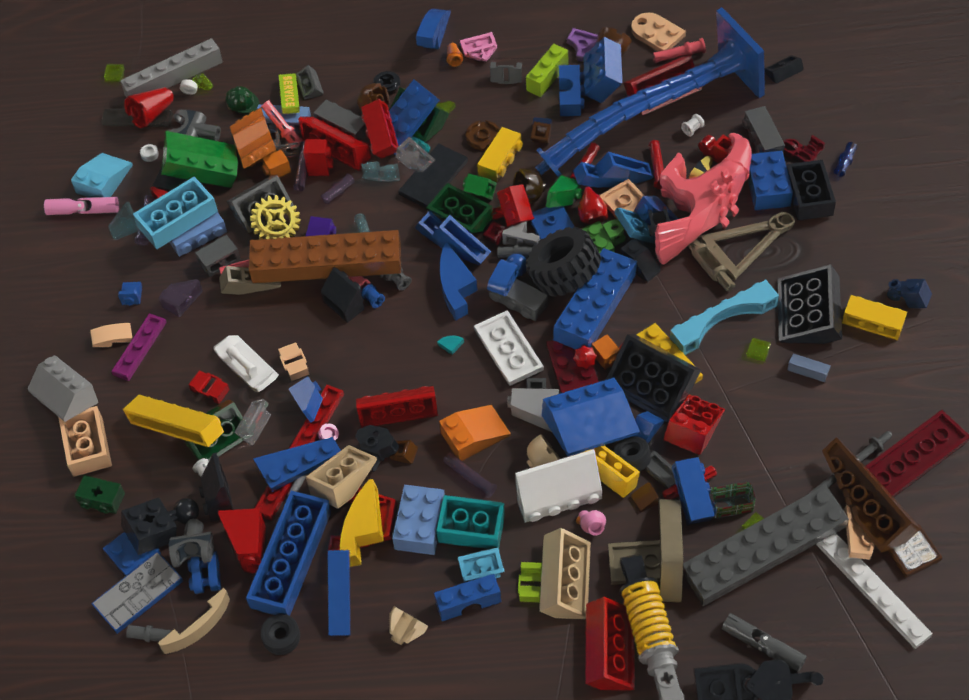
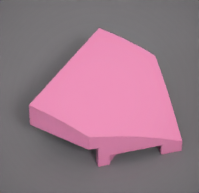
[460,32,497,62]

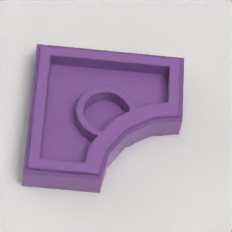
[567,28,598,62]

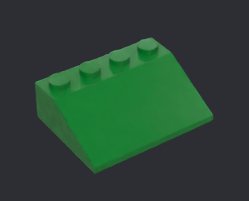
[161,131,238,188]

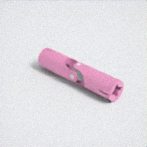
[44,197,119,215]

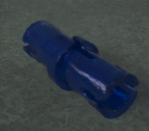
[834,142,858,177]

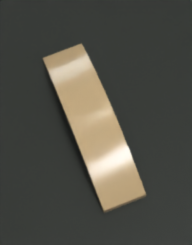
[158,588,230,654]

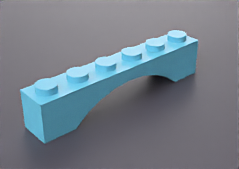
[670,280,779,355]

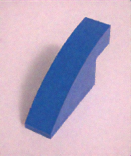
[416,8,451,49]
[573,152,654,187]
[415,211,491,265]
[440,243,478,320]

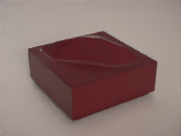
[483,222,507,245]

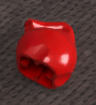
[578,186,608,225]

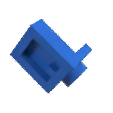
[118,282,142,305]

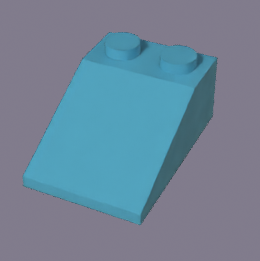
[71,153,133,198]

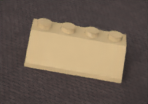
[540,528,591,619]

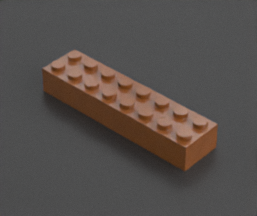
[249,230,401,283]

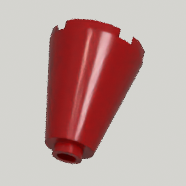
[124,87,174,128]

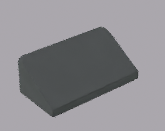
[296,65,324,100]

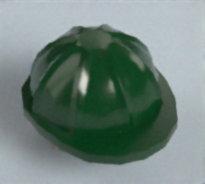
[225,86,260,114]

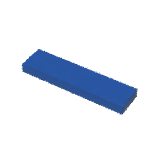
[328,550,351,636]

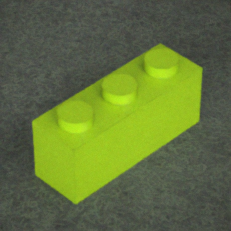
[526,44,568,97]

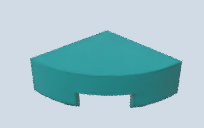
[437,335,464,355]

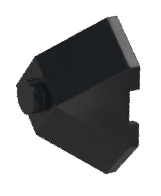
[621,238,660,283]

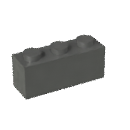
[314,100,367,141]
[742,106,785,155]
[488,279,548,321]

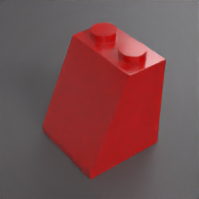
[218,508,266,574]

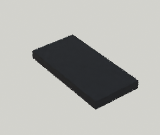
[399,143,468,208]

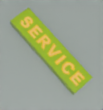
[279,73,300,114]

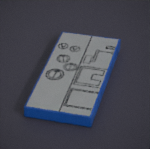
[91,551,183,634]

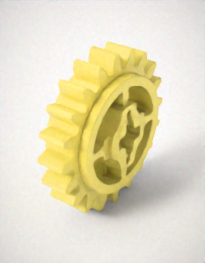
[250,195,301,240]

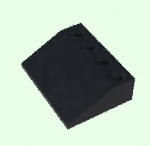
[778,264,842,344]
[606,334,701,422]

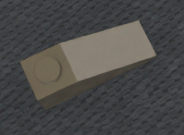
[219,266,281,295]

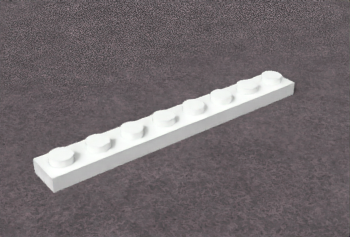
[816,533,932,649]

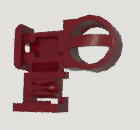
[784,135,825,162]

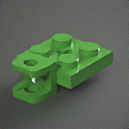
[582,219,626,253]

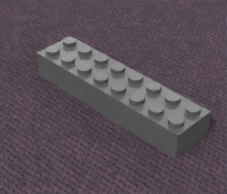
[683,485,849,606]

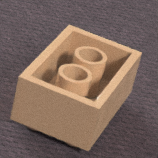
[59,406,112,477]

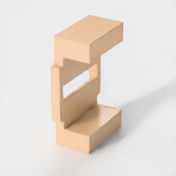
[278,342,309,381]

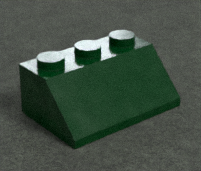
[389,87,450,142]
[426,183,493,233]
[184,399,253,461]

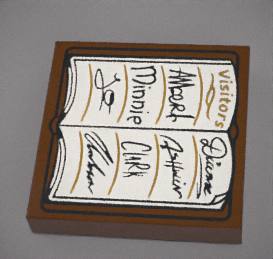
[887,524,943,577]

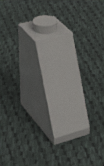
[508,388,559,432]

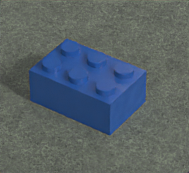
[583,37,622,103]
[747,151,793,210]

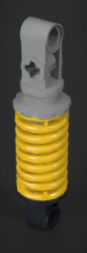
[619,553,684,700]

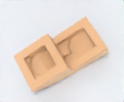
[90,323,132,347]

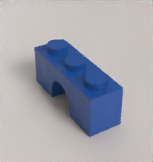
[559,65,584,116]
[434,574,501,621]

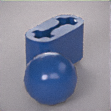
[487,254,527,296]

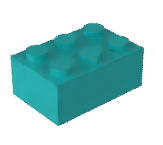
[436,495,505,549]

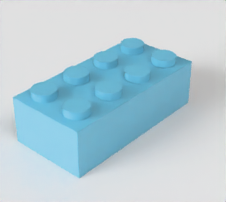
[133,177,218,249]

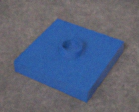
[529,206,575,240]

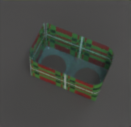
[710,482,756,518]

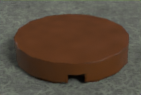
[466,120,500,151]

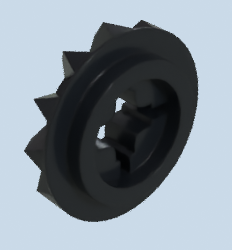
[373,71,400,93]

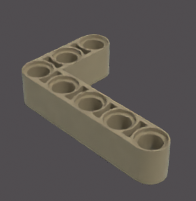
[659,499,683,602]

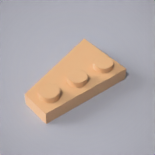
[845,504,875,560]

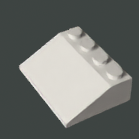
[515,449,602,523]

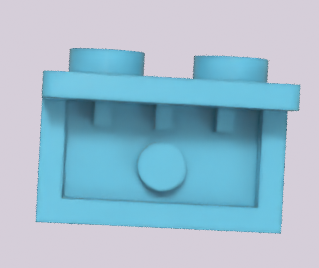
[458,548,505,582]

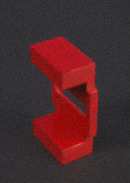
[189,370,230,404]

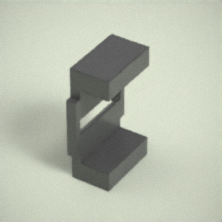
[490,62,522,84]

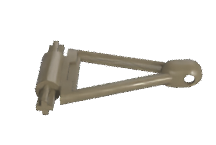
[688,212,795,292]

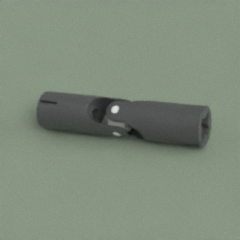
[722,613,807,673]

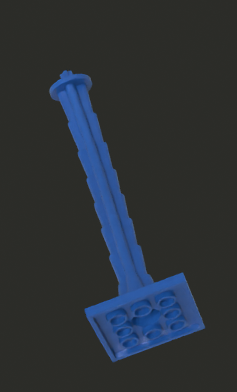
[535,7,765,178]

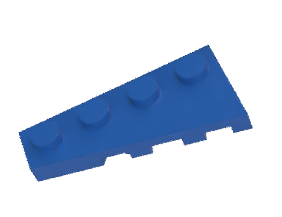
[253,437,341,492]

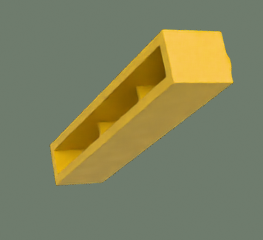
[123,395,224,447]

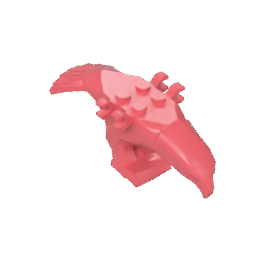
[655,133,752,265]

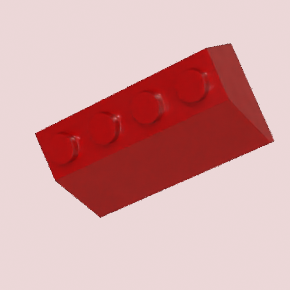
[623,56,703,115]
[298,117,371,171]
[356,386,438,428]
[586,597,635,690]

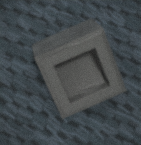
[527,378,546,389]

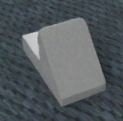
[502,221,540,247]

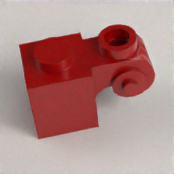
[698,135,732,164]

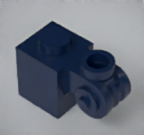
[887,279,932,308]

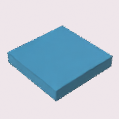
[614,207,655,244]

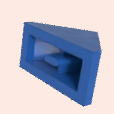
[632,411,664,443]

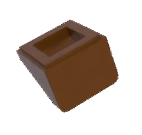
[530,121,551,144]
[389,440,418,464]
[631,482,659,512]

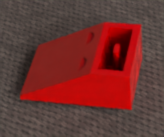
[664,395,725,455]

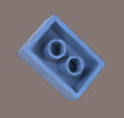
[392,485,445,555]

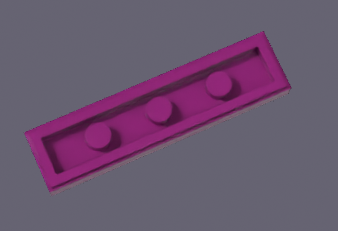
[111,313,167,381]

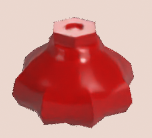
[573,345,597,369]

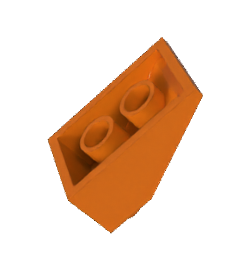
[439,405,511,462]

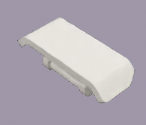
[213,335,279,392]

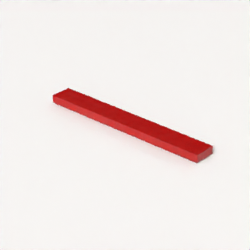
[254,384,344,521]

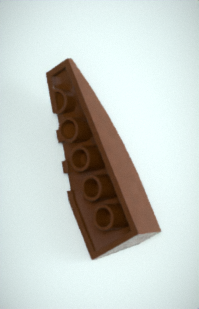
[822,437,921,552]

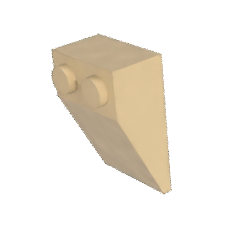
[306,445,377,508]

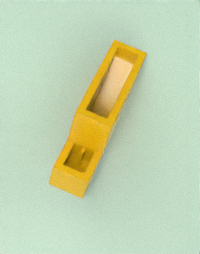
[340,479,384,567]

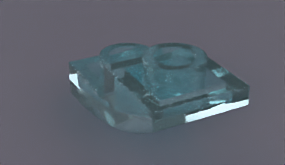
[361,161,400,182]

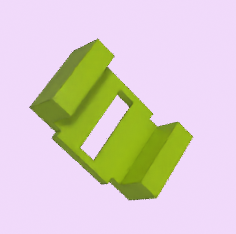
[518,562,542,602]

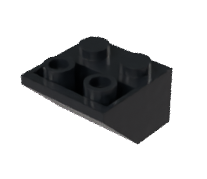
[321,267,364,323]

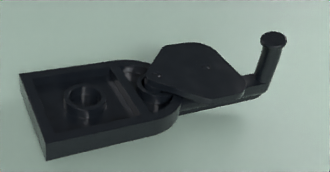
[693,660,824,700]

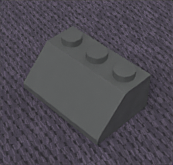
[226,175,294,233]

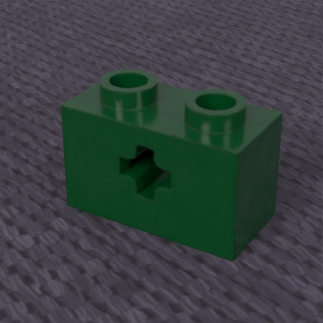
[75,475,125,514]

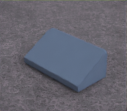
[787,354,831,382]

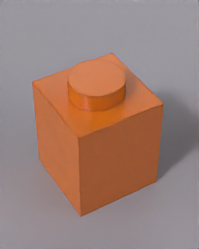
[262,150,291,178]
[592,334,620,369]

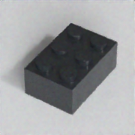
[787,160,836,221]

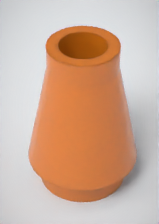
[446,43,463,67]

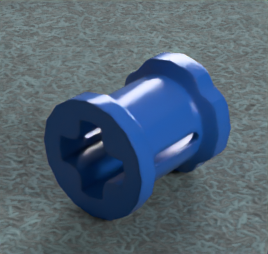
[361,284,385,308]

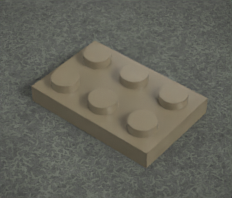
[608,540,661,585]

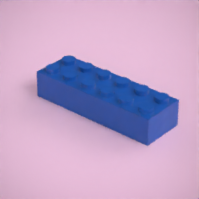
[553,248,637,349]
[246,490,332,616]

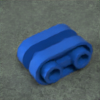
[188,552,221,594]

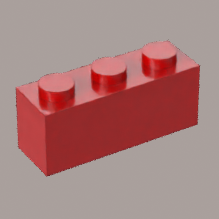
[361,99,400,159]

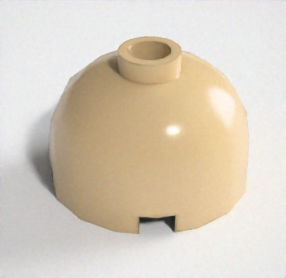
[526,434,560,468]

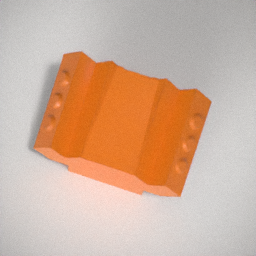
[229,107,276,169]

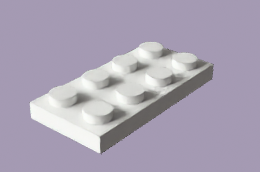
[474,310,544,386]

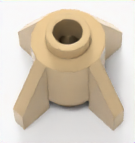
[389,606,428,645]

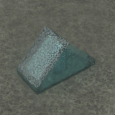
[108,202,140,240]

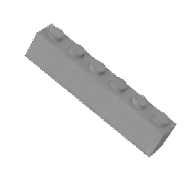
[120,38,223,97]

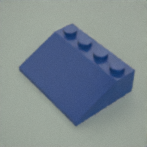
[541,378,640,456]

